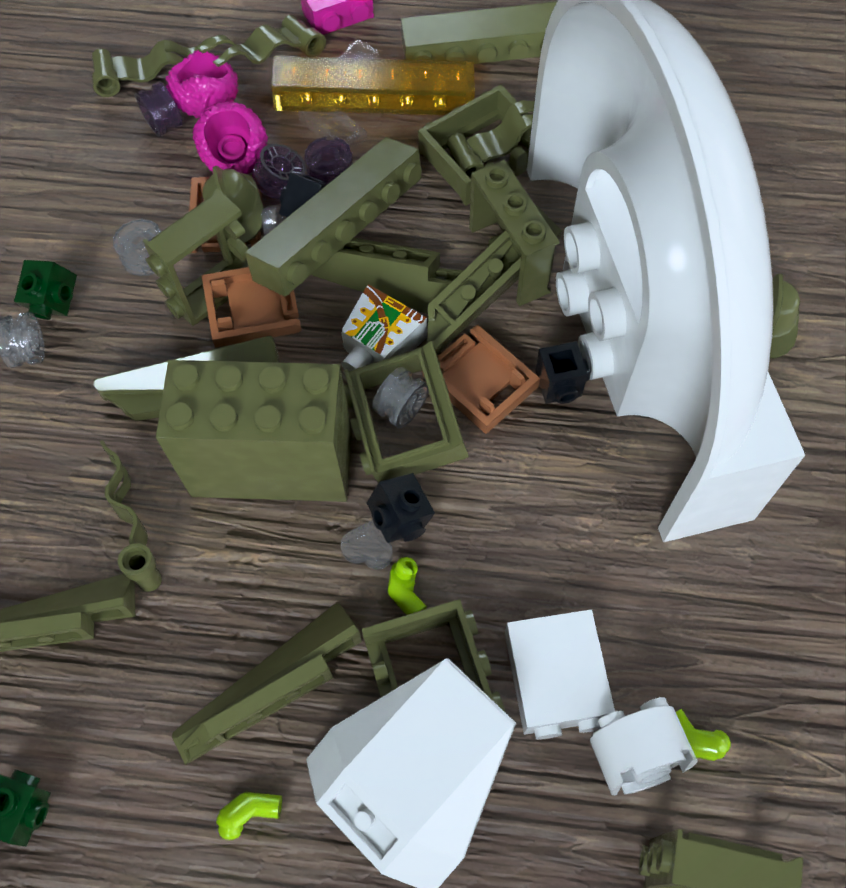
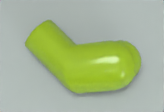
[387,557,427,615]
[676,709,731,761]
[216,792,282,840]

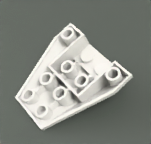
[306,658,516,888]

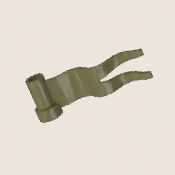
[198,15,326,67]
[92,37,219,97]
[447,100,535,179]
[100,440,162,592]

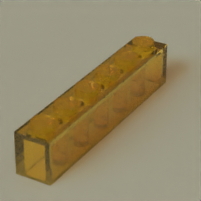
[271,56,475,115]

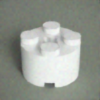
[590,697,697,795]

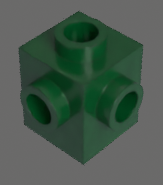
[14,260,77,320]
[0,769,51,847]

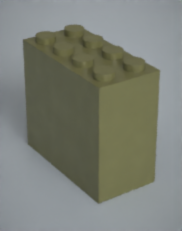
[155,360,352,502]

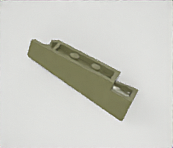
[428,205,562,354]
[311,238,464,314]
[94,336,280,421]
[0,574,135,652]
[172,603,362,765]

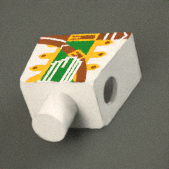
[341,284,427,371]

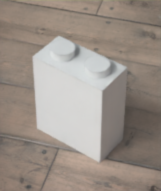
[505,609,615,740]

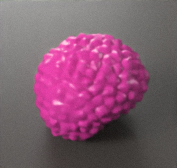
[165,50,238,119]
[192,101,268,174]

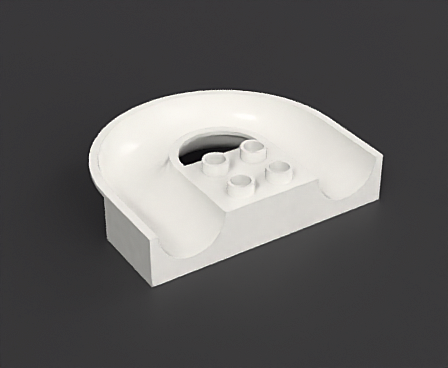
[527,0,805,542]

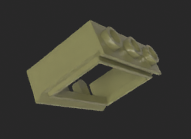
[418,85,532,206]
[469,160,560,307]
[143,188,249,326]
[344,341,469,483]
[361,599,506,713]
[639,829,803,888]

